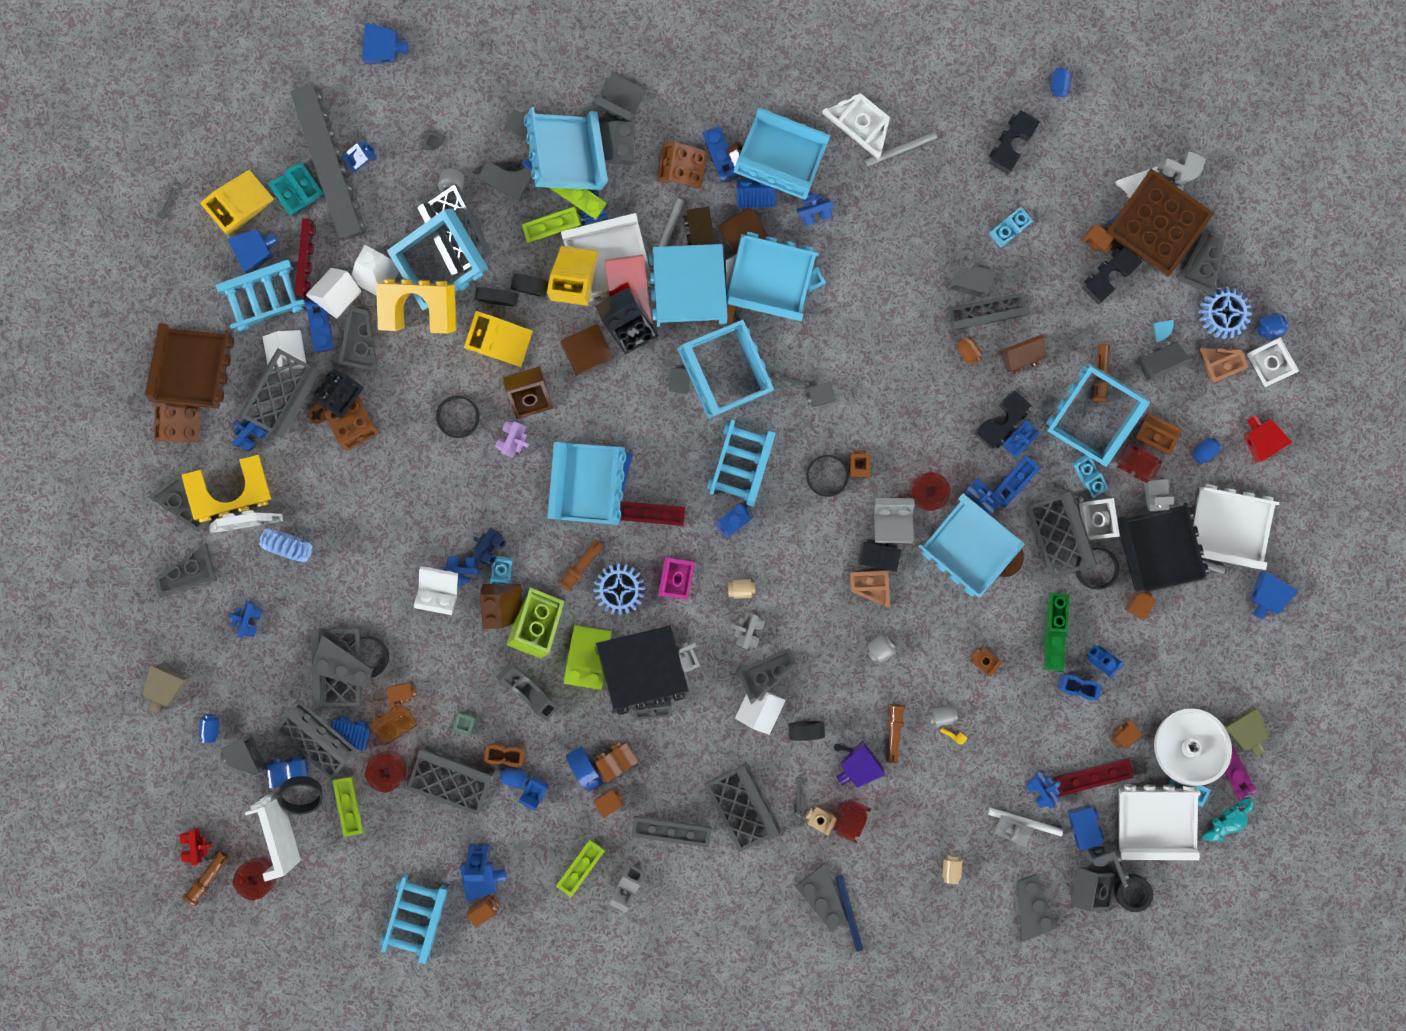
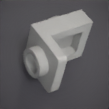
[677,642,700,673]

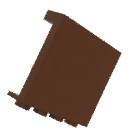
[145,323,234,409]

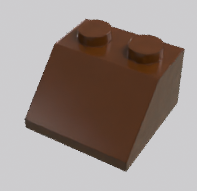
[999,334,1047,374]
[503,366,553,419]
[480,584,522,629]

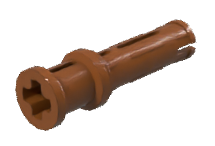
[1091,344,1110,403]
[557,539,605,592]
[886,704,906,763]
[182,851,230,906]

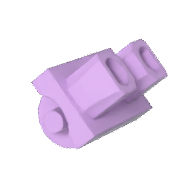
[495,421,529,458]

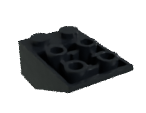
[595,287,658,355]

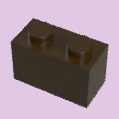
[683,206,715,246]

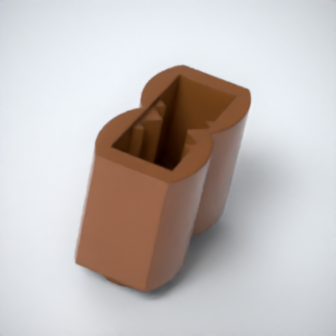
[592,741,639,783]
[484,742,526,767]
[467,894,500,928]

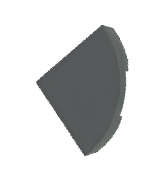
[421,130,446,150]

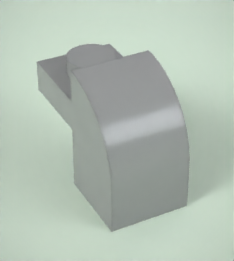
[1157,151,1206,185]
[1144,477,1174,511]
[609,864,645,913]

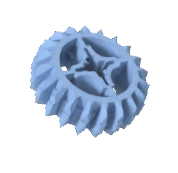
[1198,287,1252,339]
[259,528,313,562]
[593,563,645,615]

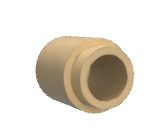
[728,579,756,599]
[942,855,963,884]

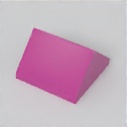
[658,557,695,600]

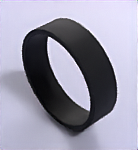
[475,287,518,307]
[436,396,479,438]
[806,455,849,497]
[1075,547,1119,590]
[347,636,389,678]
[279,776,322,815]

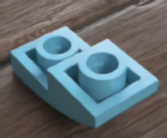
[989,207,1033,248]
[1071,455,1109,498]
[490,556,513,584]

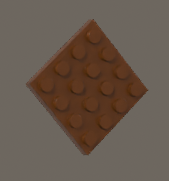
[1106,169,1214,277]

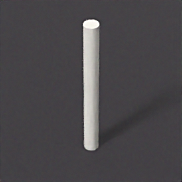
[988,808,1063,836]

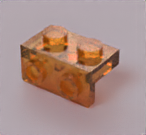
[369,704,417,745]

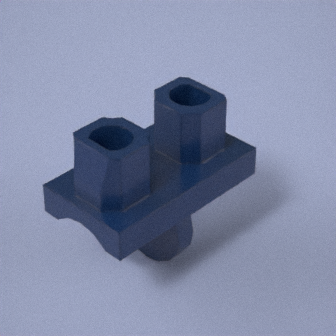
[472,527,507,565]

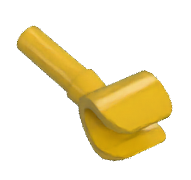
[940,727,967,744]

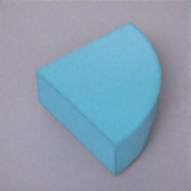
[808,266,826,292]
[1153,320,1174,342]

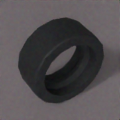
[510,274,549,297]
[788,721,825,741]
[1114,874,1153,912]

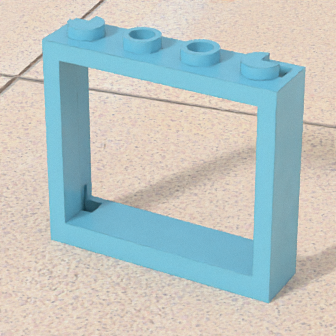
[387,209,489,310]
[677,320,774,419]
[1046,363,1150,467]

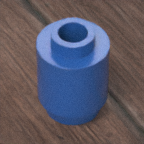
[1050,68,1071,97]
[1191,437,1221,465]
[198,714,220,743]
[499,765,529,789]

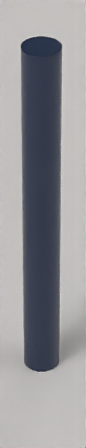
[836,876,863,952]

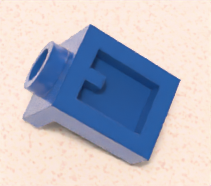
[342,142,377,172]

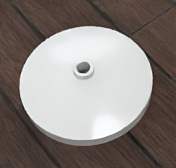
[1154,709,1232,786]

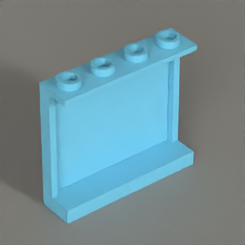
[524,107,608,190]
[733,108,830,200]
[726,232,819,321]
[649,244,727,327]
[548,442,626,525]
[918,493,1025,597]

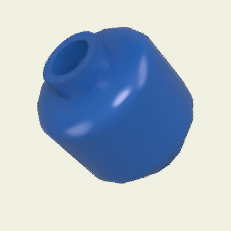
[1257,313,1288,341]

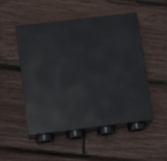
[1117,502,1209,595]
[595,625,689,715]

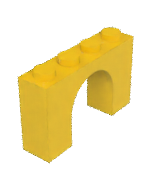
[376,278,456,334]
[181,455,272,523]

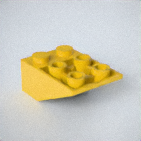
[200,170,275,236]
[547,246,599,306]
[464,311,533,367]

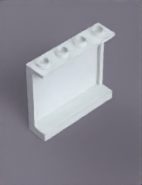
[561,213,651,302]
[1192,484,1280,570]
[1118,784,1200,860]
[245,793,301,881]

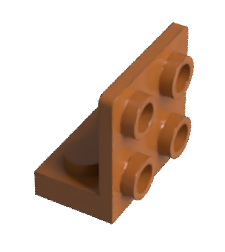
[657,142,707,189]
[324,396,380,451]
[154,403,200,443]

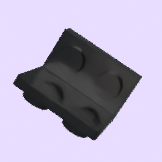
[312,369,364,419]

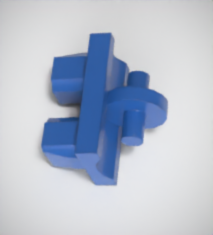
[796,191,834,226]
[232,419,268,452]
[1002,420,1040,458]
[964,478,1003,515]
[443,556,480,588]
[228,600,263,638]
[1087,645,1125,679]
[1026,770,1061,809]

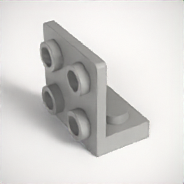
[874,498,915,543]

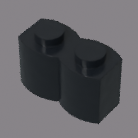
[858,539,901,572]

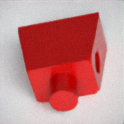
[1244,414,1292,463]

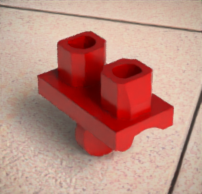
[179,828,213,866]

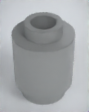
[928,705,958,727]

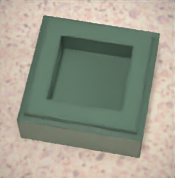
[452,711,477,736]

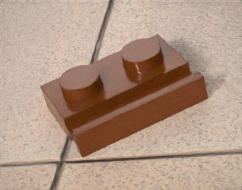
[1134,413,1182,455]

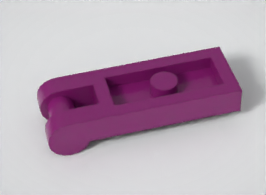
[1224,745,1257,801]

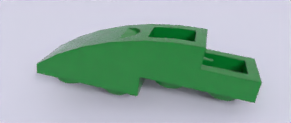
[1043,593,1070,672]

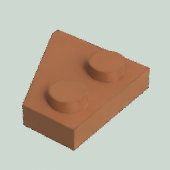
[1198,348,1249,383]
[849,570,890,607]

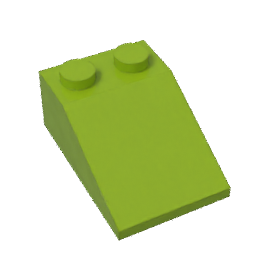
[506,587,565,659]
[564,625,612,690]

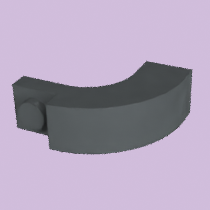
[496,663,559,721]

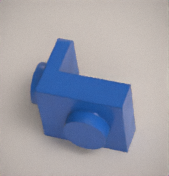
[518,776,549,811]

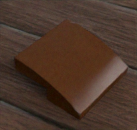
[718,208,769,255]
[560,324,613,376]

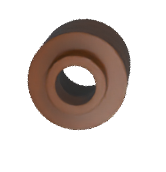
[956,336,983,365]

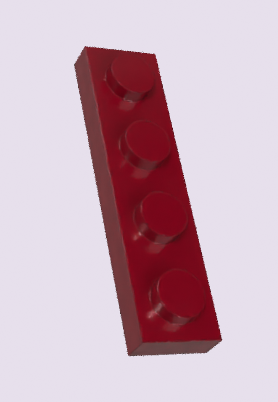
[295,218,316,298]
[620,501,685,526]
[1054,758,1134,796]

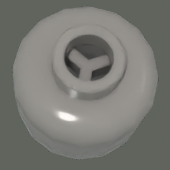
[438,168,464,197]
[868,634,897,663]

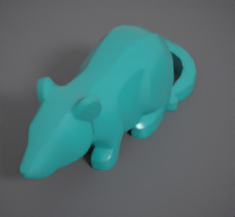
[1201,797,1254,842]

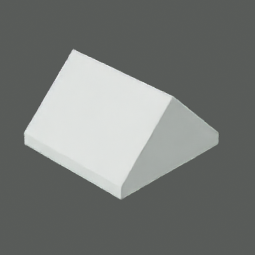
[306,268,361,319]
[262,330,306,375]
[1247,337,1299,387]
[1079,498,1120,540]
[735,691,786,735]

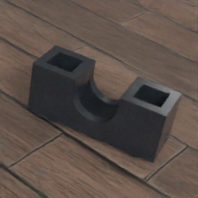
[988,110,1040,175]
[1082,246,1142,304]
[974,390,1032,449]

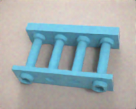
[215,259,306,332]
[707,420,776,507]
[380,874,449,964]

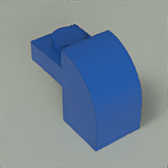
[565,746,604,792]

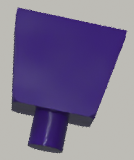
[836,741,885,787]

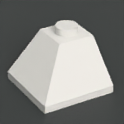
[351,245,399,296]

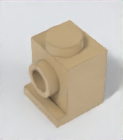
[805,805,837,836]

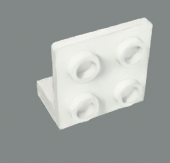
[414,566,458,615]

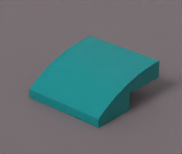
[268,162,323,217]

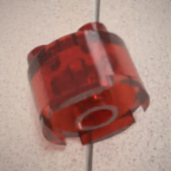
[1117,443,1163,484]
[910,472,951,511]
[365,751,407,793]
[833,799,871,843]
[232,858,277,901]

